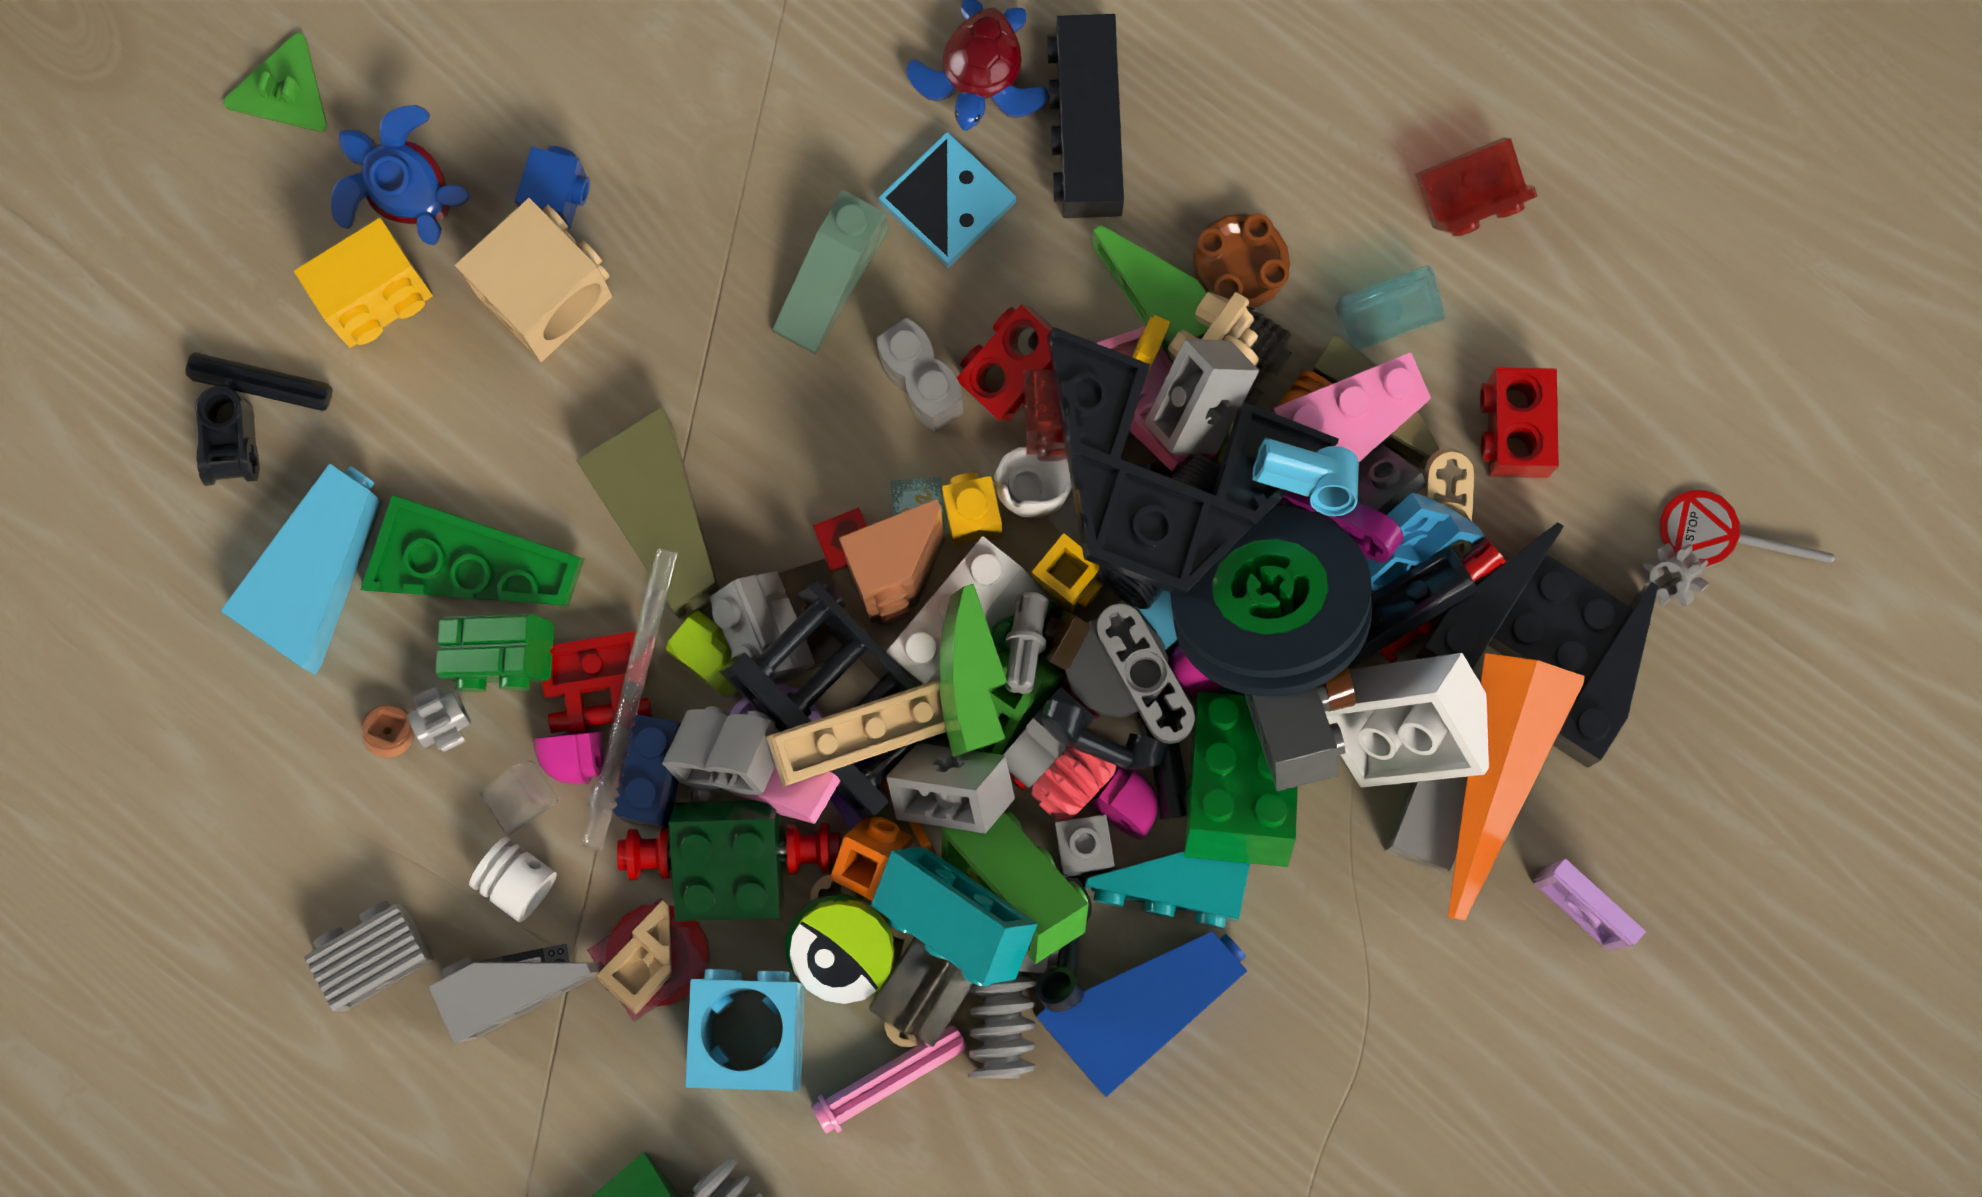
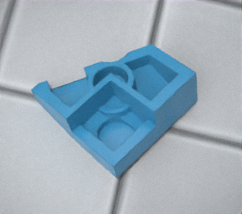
[1365,492,1485,592]

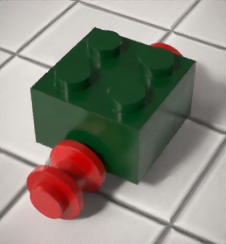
[617,800,841,922]

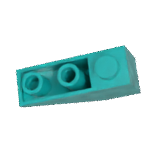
[1085,852,1250,929]

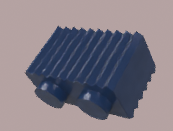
[612,715,681,829]

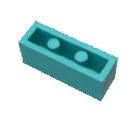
[871,847,1038,987]

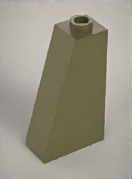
[576,407,720,619]

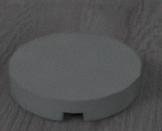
[1065,616,1168,718]

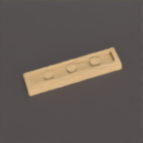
[766,679,946,787]

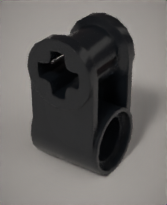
[195,386,260,486]

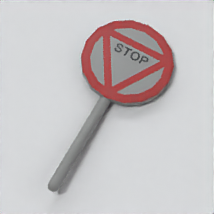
[1659,490,1835,568]

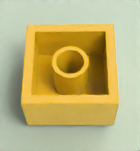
[293,218,433,348]

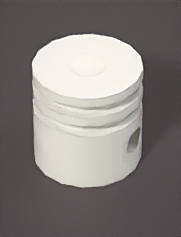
[469,836,557,923]

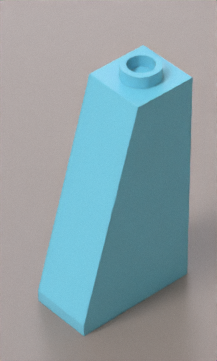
[220,464,382,675]

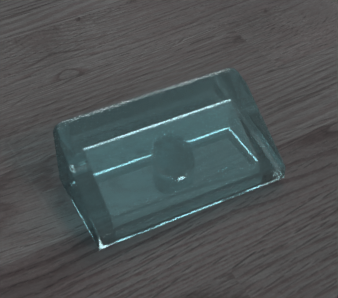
[1335,265,1446,350]

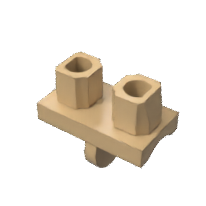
[1168,292,1259,366]

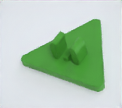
[224,33,328,132]

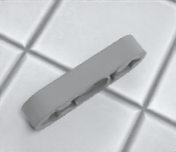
[1097,604,1195,744]

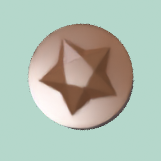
[361,705,414,758]

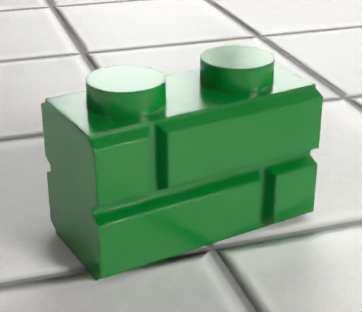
[436,614,554,692]

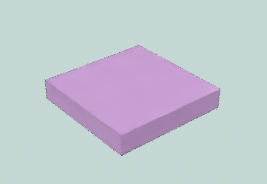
[1533,858,1646,951]

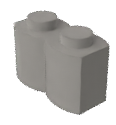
[877,318,964,432]
[662,706,780,795]

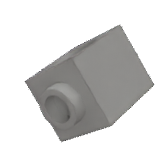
[1054,815,1115,877]

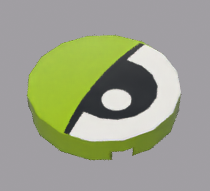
[789,900,895,1004]

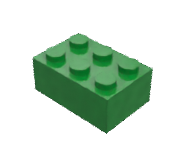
[1184,691,1298,867]

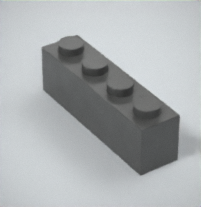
[1238,586,1345,791]

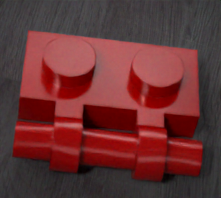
[542,631,652,734]

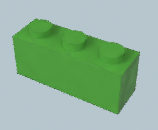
[941,812,1089,964]

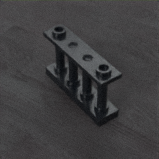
[719,580,948,818]

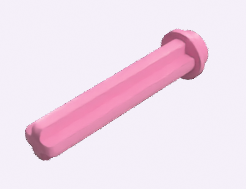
[811,1026,967,1134]

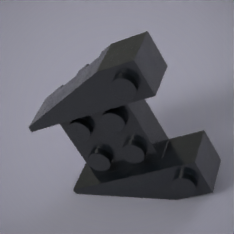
[1416,522,1658,768]

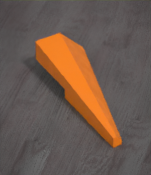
[1447,653,1584,921]

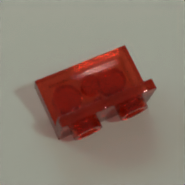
[1415,137,1538,236]

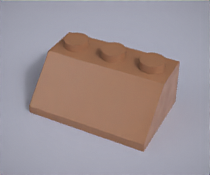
[839,499,945,625]

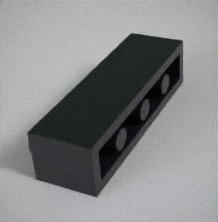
[1047,14,1124,218]

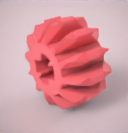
[1031,747,1116,822]

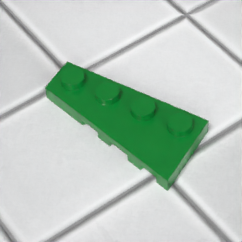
[360,495,585,606]

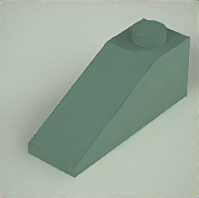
[772,190,888,355]

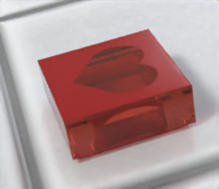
[812,507,867,574]

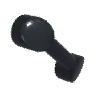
[1041,700,1169,769]
[1036,877,1092,1012]

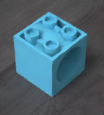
[685,969,806,1091]

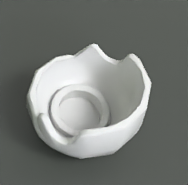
[994,445,1072,518]

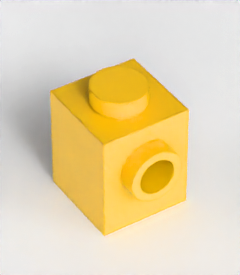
[942,472,1002,547]
[1031,533,1104,613]

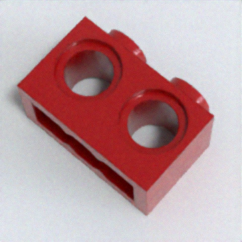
[957,304,1053,421]
[1480,367,1559,478]

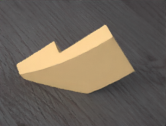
[597,900,672,1014]

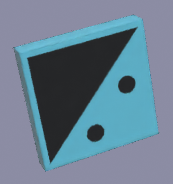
[878,132,1017,269]

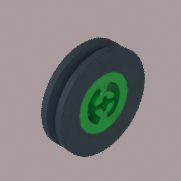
[1170,505,1372,696]

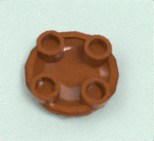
[1193,213,1290,308]

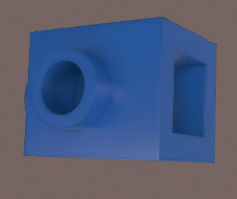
[515,146,590,229]

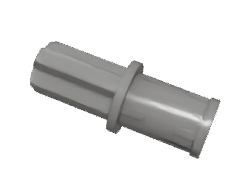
[1005,592,1049,694]

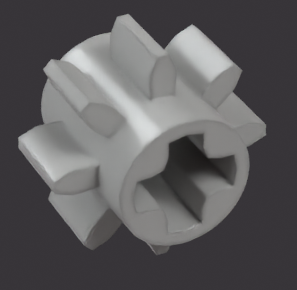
[1643,543,1709,607]
[407,686,471,753]

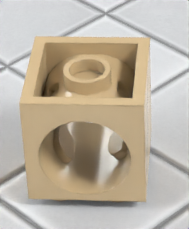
[454,198,613,362]

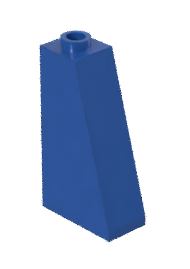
[1036,931,1247,1097]

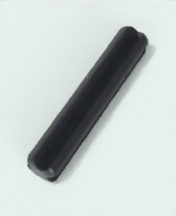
[185,352,333,411]

